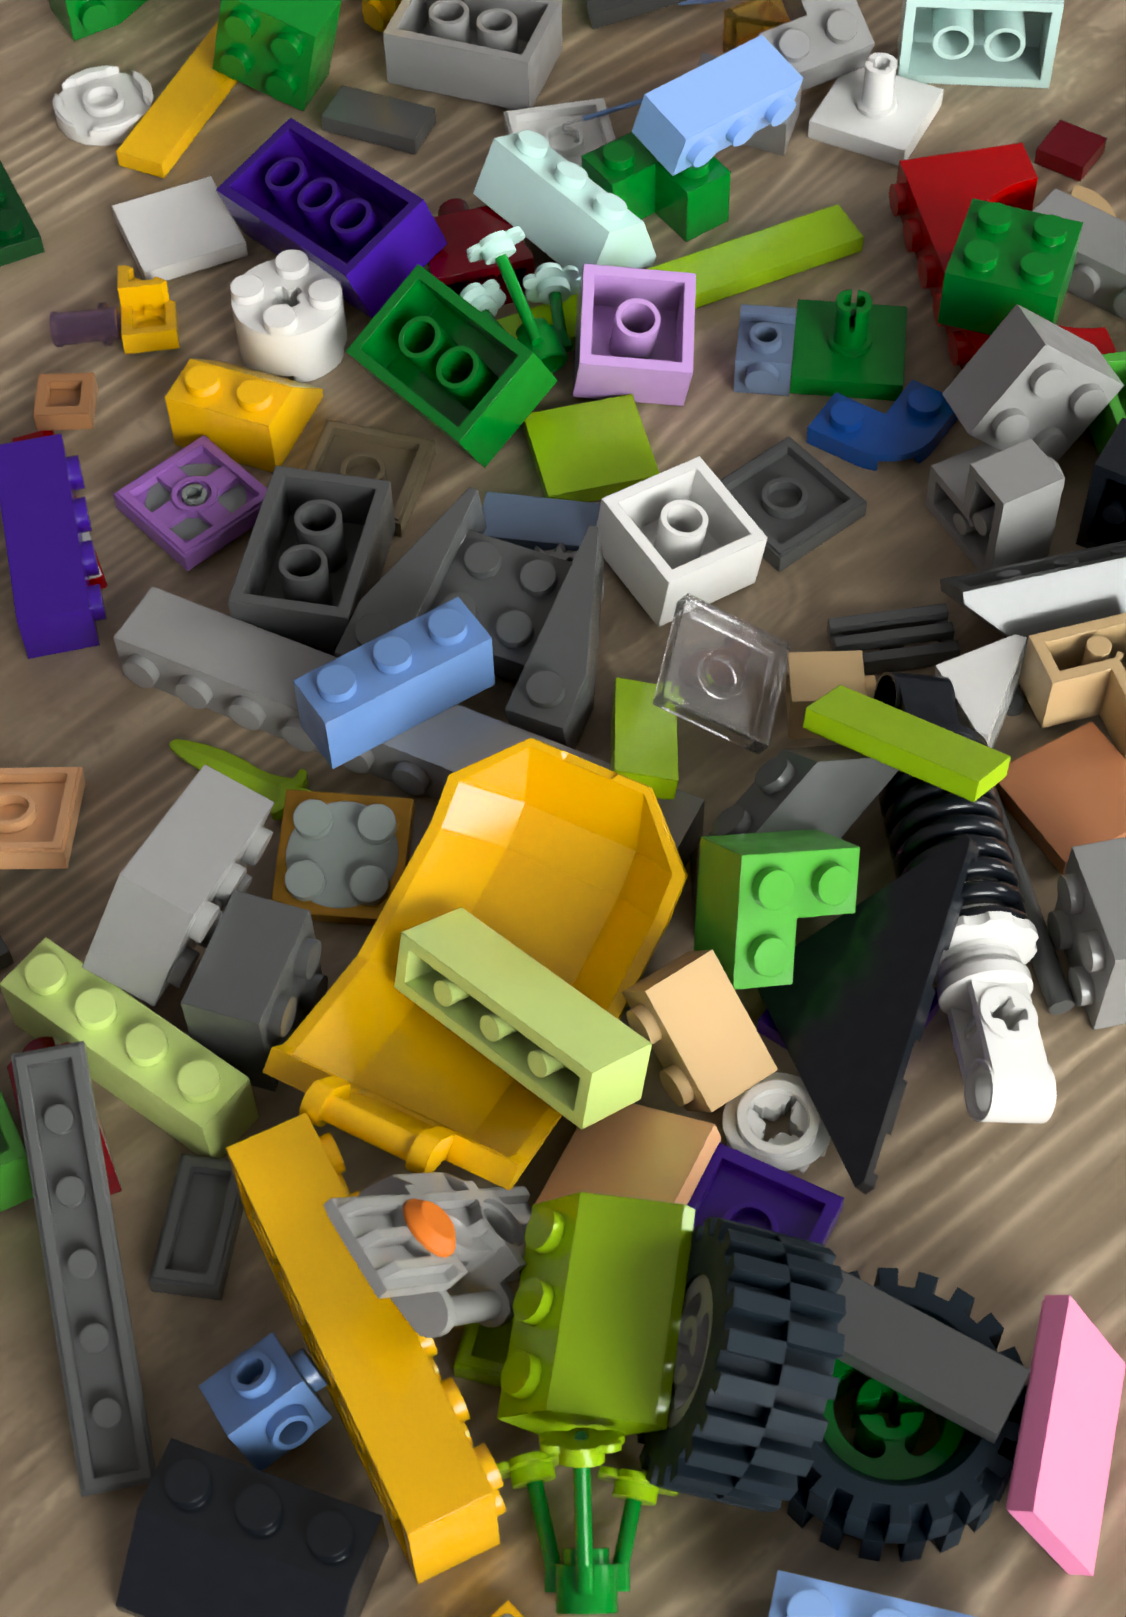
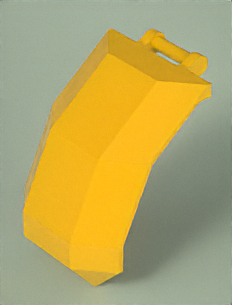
[263,738,688,1191]

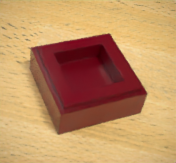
[1034,119,1107,182]

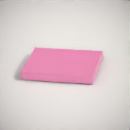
[1006,1295,1126,1576]

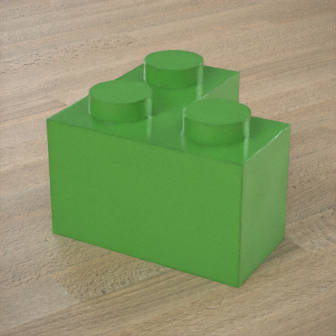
[694,829,860,990]

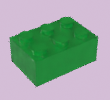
[346,264,558,468]

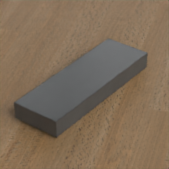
[836,1269,1031,1444]

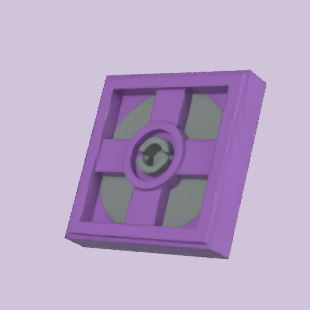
[113,435,267,571]

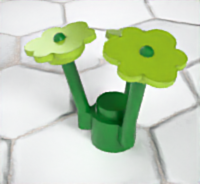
[496,1427,678,1614]

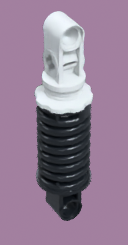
[874,671,1056,1124]

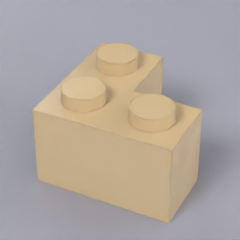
[1019,613,1126,759]

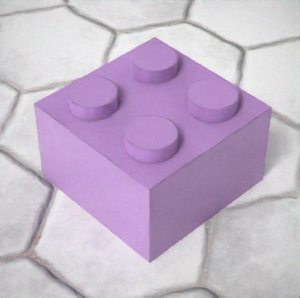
[573,264,696,406]

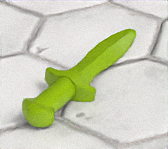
[169,739,311,820]

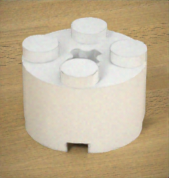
[230,249,347,383]

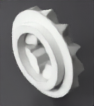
[722,1072,831,1174]

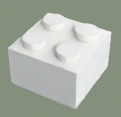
[596,456,768,627]

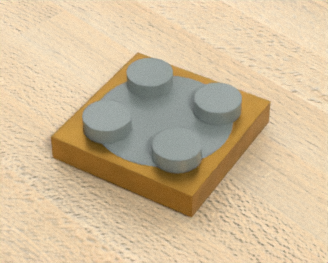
[271,789,415,926]

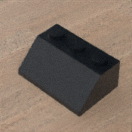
[116,1438,389,1617]

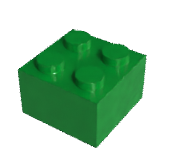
[213,0,342,111]
[937,198,1083,335]

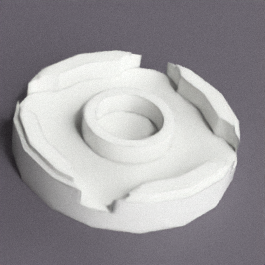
[53,65,155,146]

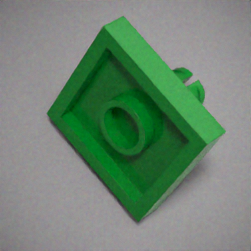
[790,289,907,401]

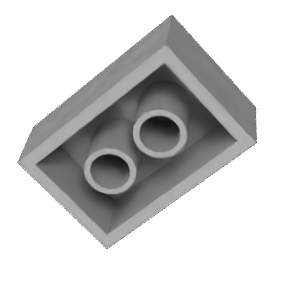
[383,0,562,110]
[82,764,274,1006]

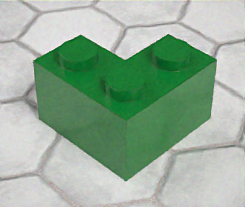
[581,132,731,242]

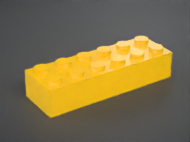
[226,1112,506,1584]

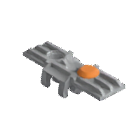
[323,1172,531,1338]

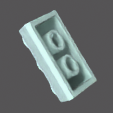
[897,0,1064,88]
[473,130,657,277]

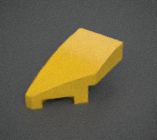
[117,265,180,354]

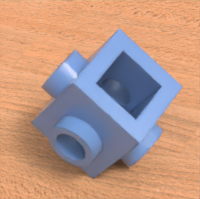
[199,1332,333,1471]

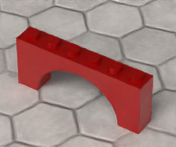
[889,143,1117,370]

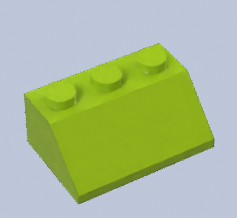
[497,1192,696,1436]

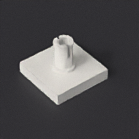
[808,52,943,166]

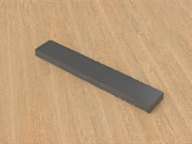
[11,1041,156,1497]

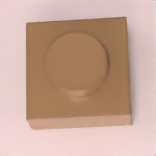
[33,372,98,431]

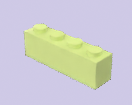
[394,907,652,1130]
[0,937,259,1158]

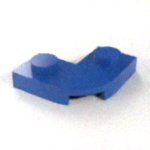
[806,379,958,471]

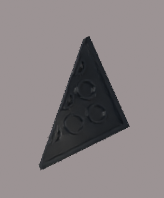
[757,833,980,1194]

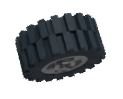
[637,1217,846,1513]

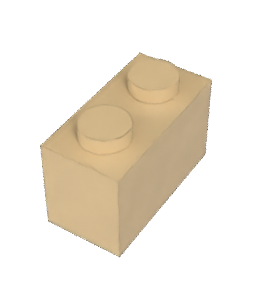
[622,949,778,1113]

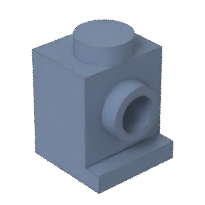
[734,304,797,396]

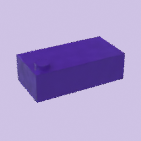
[216,117,447,318]

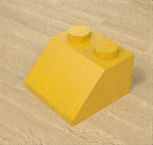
[165,358,323,473]

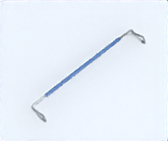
[562,98,643,143]

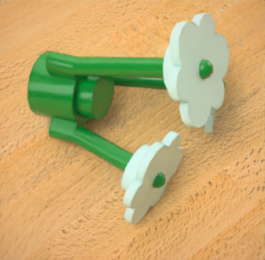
[460,226,581,374]

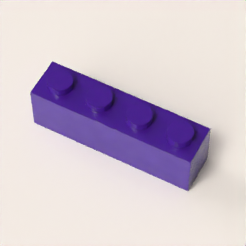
[0,434,107,659]

